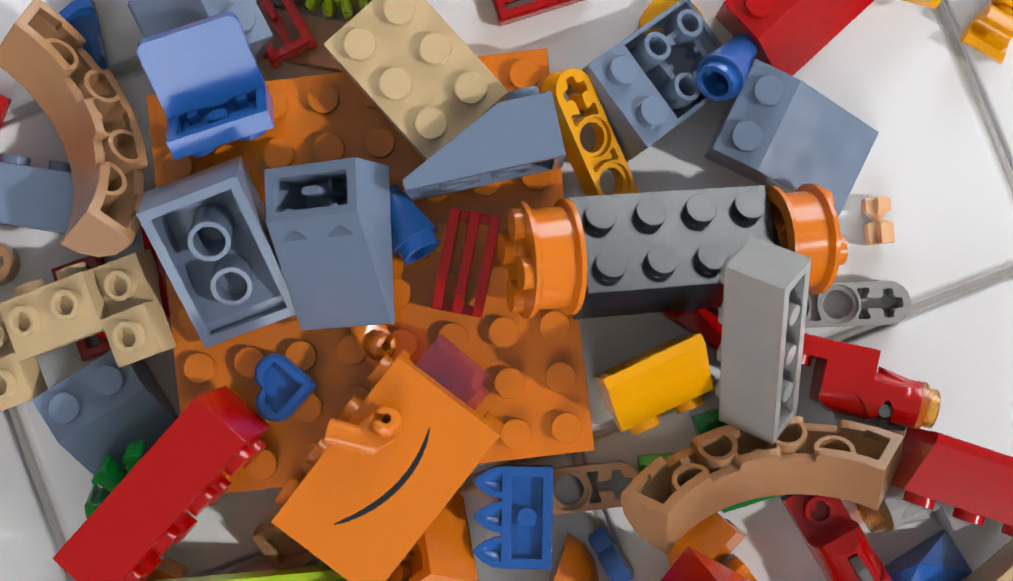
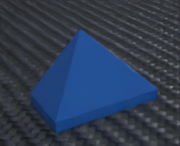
[884,529,973,581]

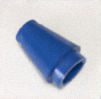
[696,34,757,101]
[390,184,440,264]

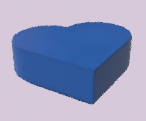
[254,354,319,422]
[587,525,634,581]

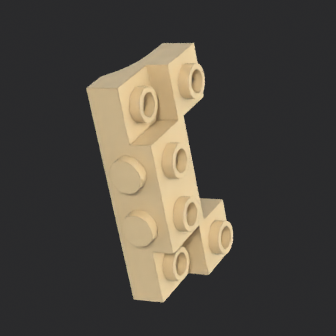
[0,249,177,412]

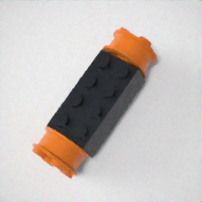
[497,183,848,320]

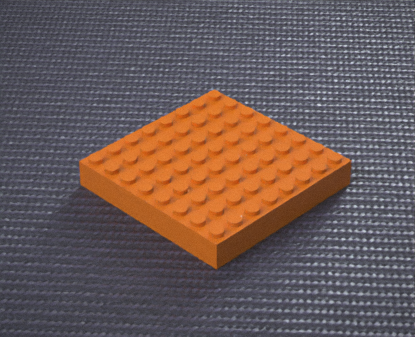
[146,48,595,494]

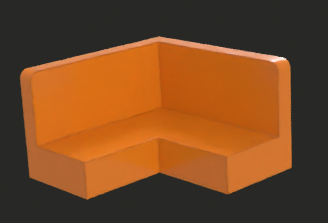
[386,492,479,581]

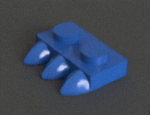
[473,464,553,569]

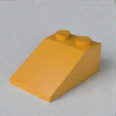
[593,333,713,436]

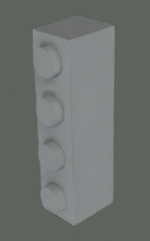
[715,236,811,444]

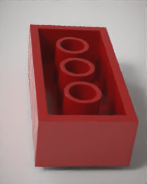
[52,385,271,581]

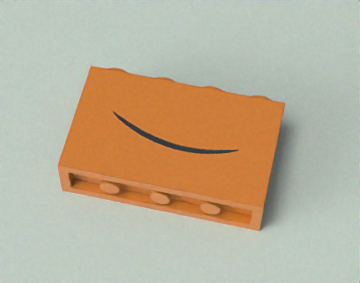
[271,349,504,581]

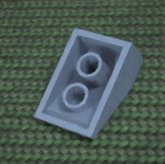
[704,59,879,217]
[403,86,566,201]
[136,156,296,348]

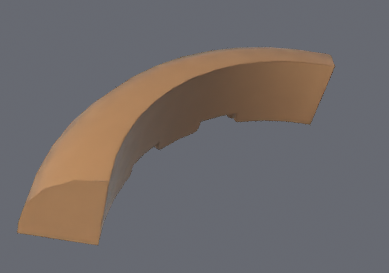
[0,0,148,257]
[620,416,905,555]

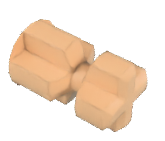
[861,196,895,245]

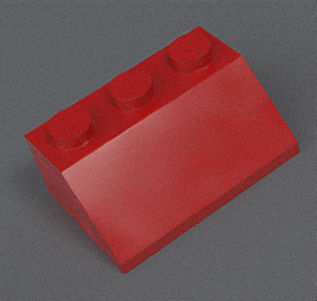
[715,0,874,76]
[890,427,1013,537]

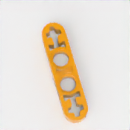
[542,68,639,196]

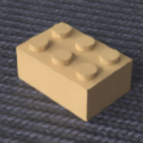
[323,0,509,161]

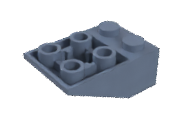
[565,0,722,162]
[264,157,395,330]

